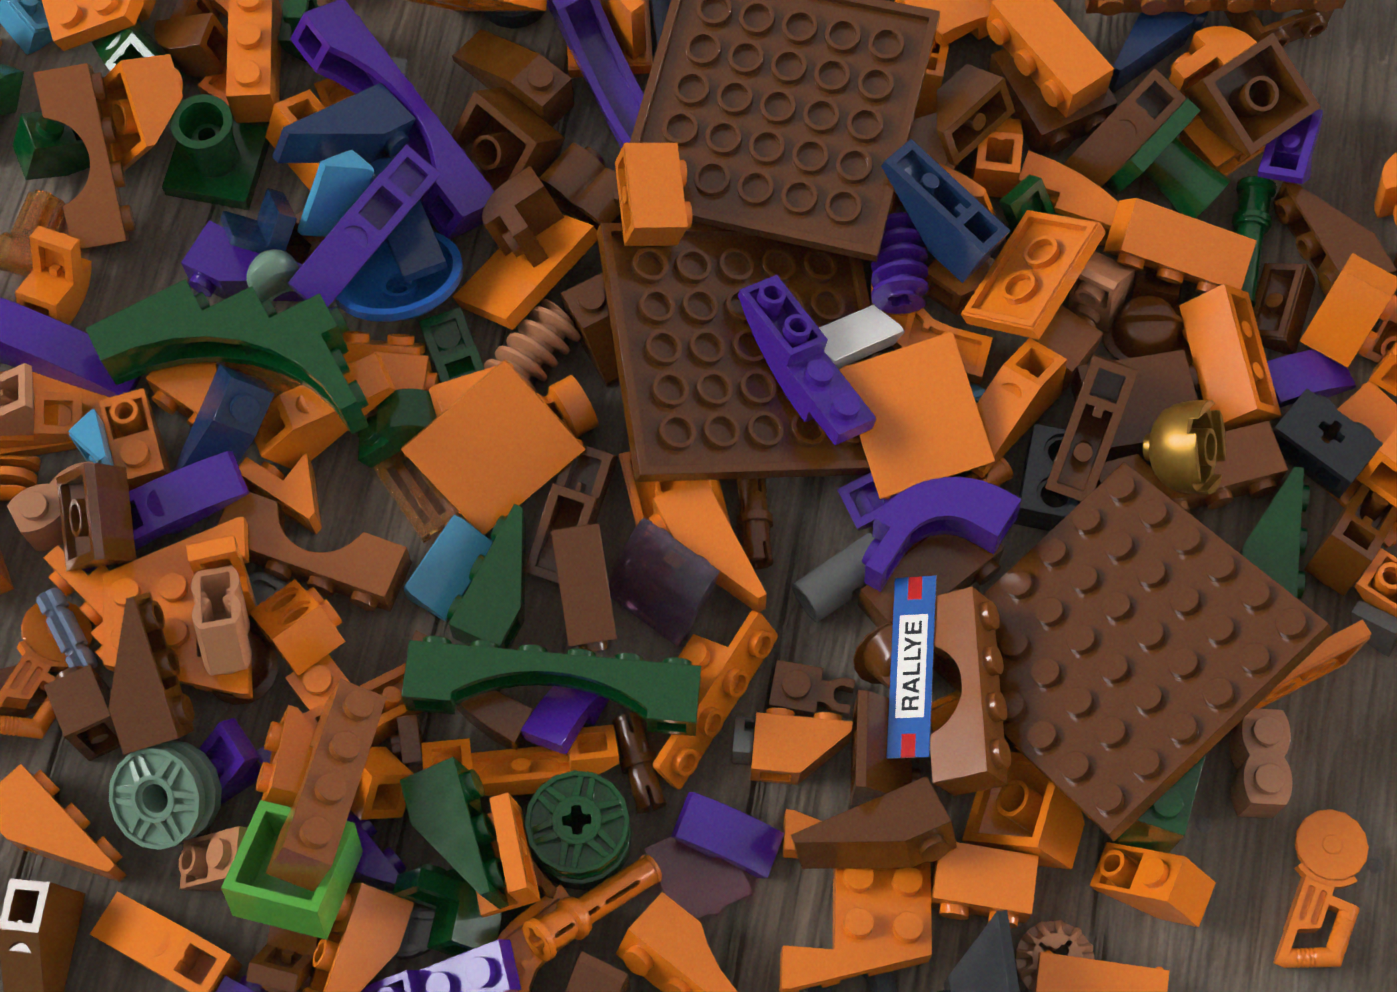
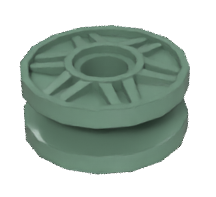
[109,740,222,850]

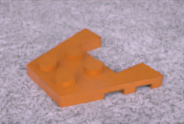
[42,0,145,51]
[103,517,253,699]
[779,809,932,992]

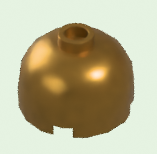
[1143,400,1226,494]

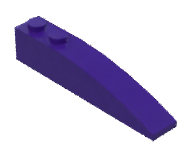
[0,297,143,397]

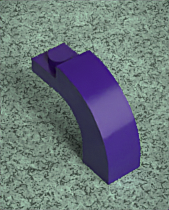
[862,477,1021,592]

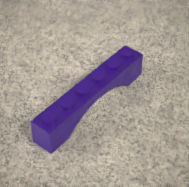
[290,0,495,239]
[547,0,644,148]

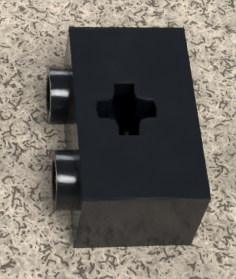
[1273,389,1383,499]

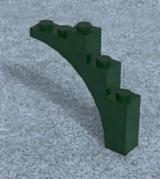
[85,279,369,434]

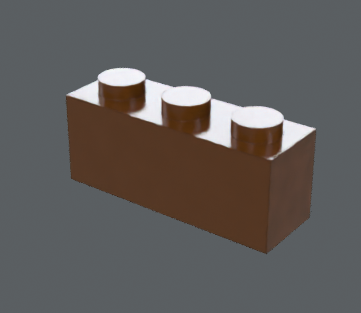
[858,534,1005,627]

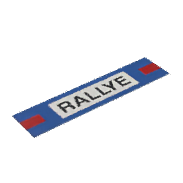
[886,575,936,758]

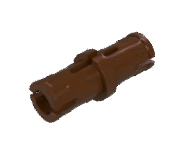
[737,478,773,570]
[612,712,667,814]

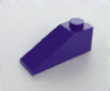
[181,220,305,301]

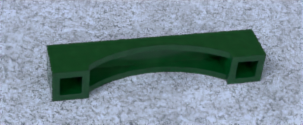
[401,636,701,736]

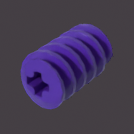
[871,212,929,314]

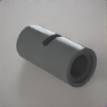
[791,533,875,623]

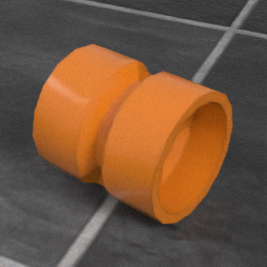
[537,375,599,437]

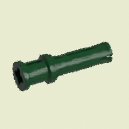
[1231,176,1277,307]

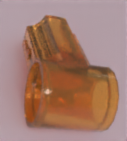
[0,189,65,277]

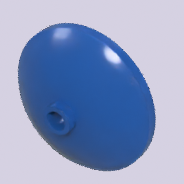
[334,232,463,323]

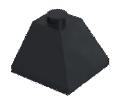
[937,910,1020,992]

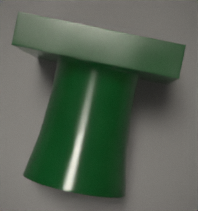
[162,94,270,210]
[1105,99,1232,218]

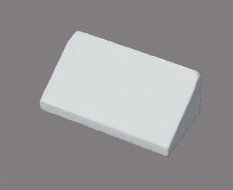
[819,305,905,369]

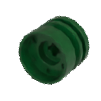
[525,770,632,890]

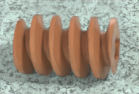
[484,298,581,392]

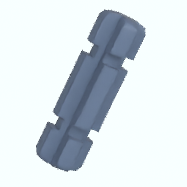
[36,588,98,670]

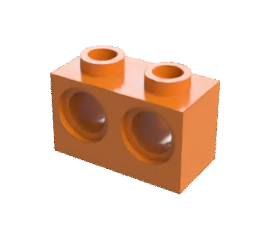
[248,579,346,676]

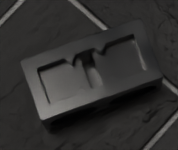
[1014,424,1082,531]

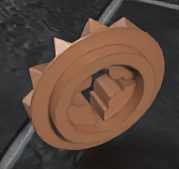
[1015,920,1094,992]

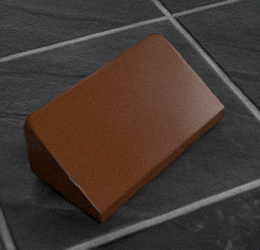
[1253,263,1316,354]

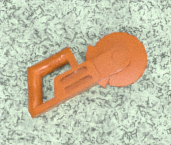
[0,601,93,739]
[1273,809,1369,968]

